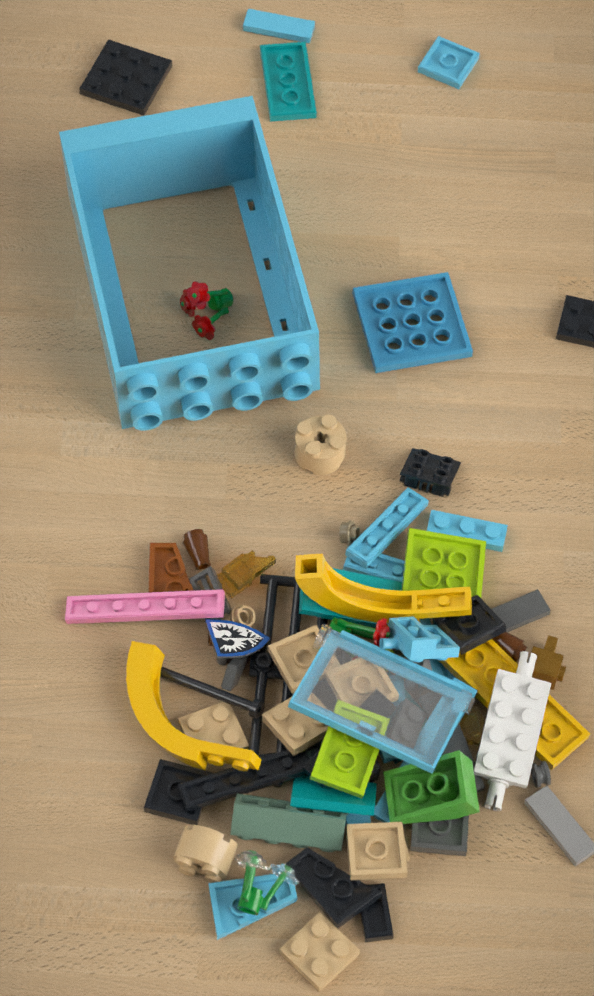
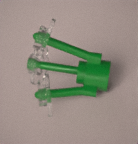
[235,850,299,915]

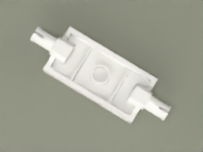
[474,651,551,811]

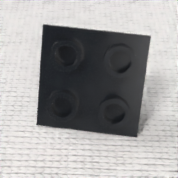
[400,448,461,497]

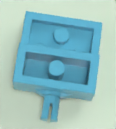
[379,616,460,662]

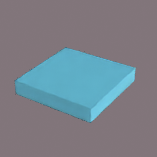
[417,36,480,89]

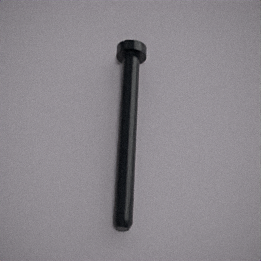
[160,667,264,719]

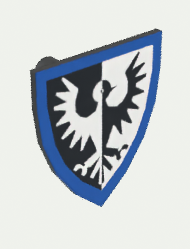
[205,619,270,665]

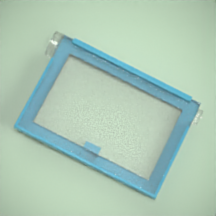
[288,624,476,774]

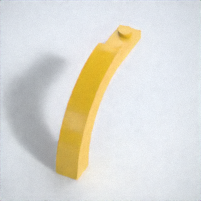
[295,553,472,624]
[126,641,261,771]

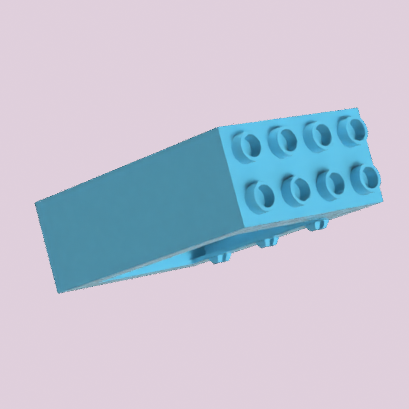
[59,96,320,431]

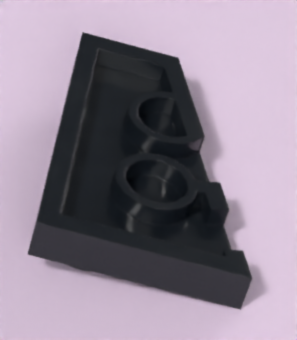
[285,847,382,929]

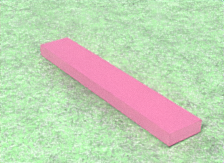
[65,589,225,624]

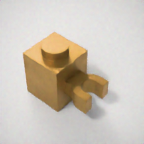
[530,635,566,690]

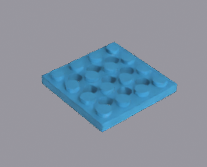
[352,272,473,373]

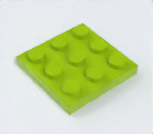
[402,528,486,598]

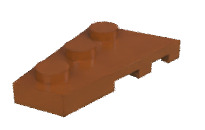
[149,543,194,593]

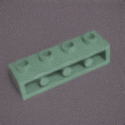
[230,793,347,852]

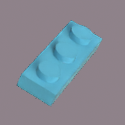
[427,510,508,552]

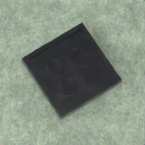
[79,39,172,116]

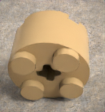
[294,415,347,475]
[173,825,238,883]

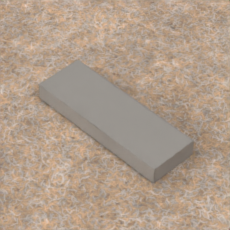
[524,786,594,867]

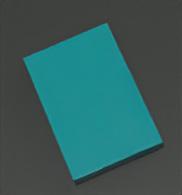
[290,775,377,816]

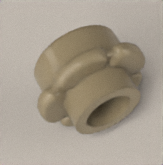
[339,520,360,546]

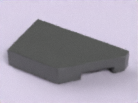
[221,655,250,692]

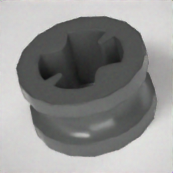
[531,761,551,788]

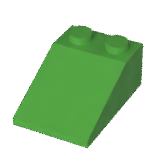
[383,750,480,824]

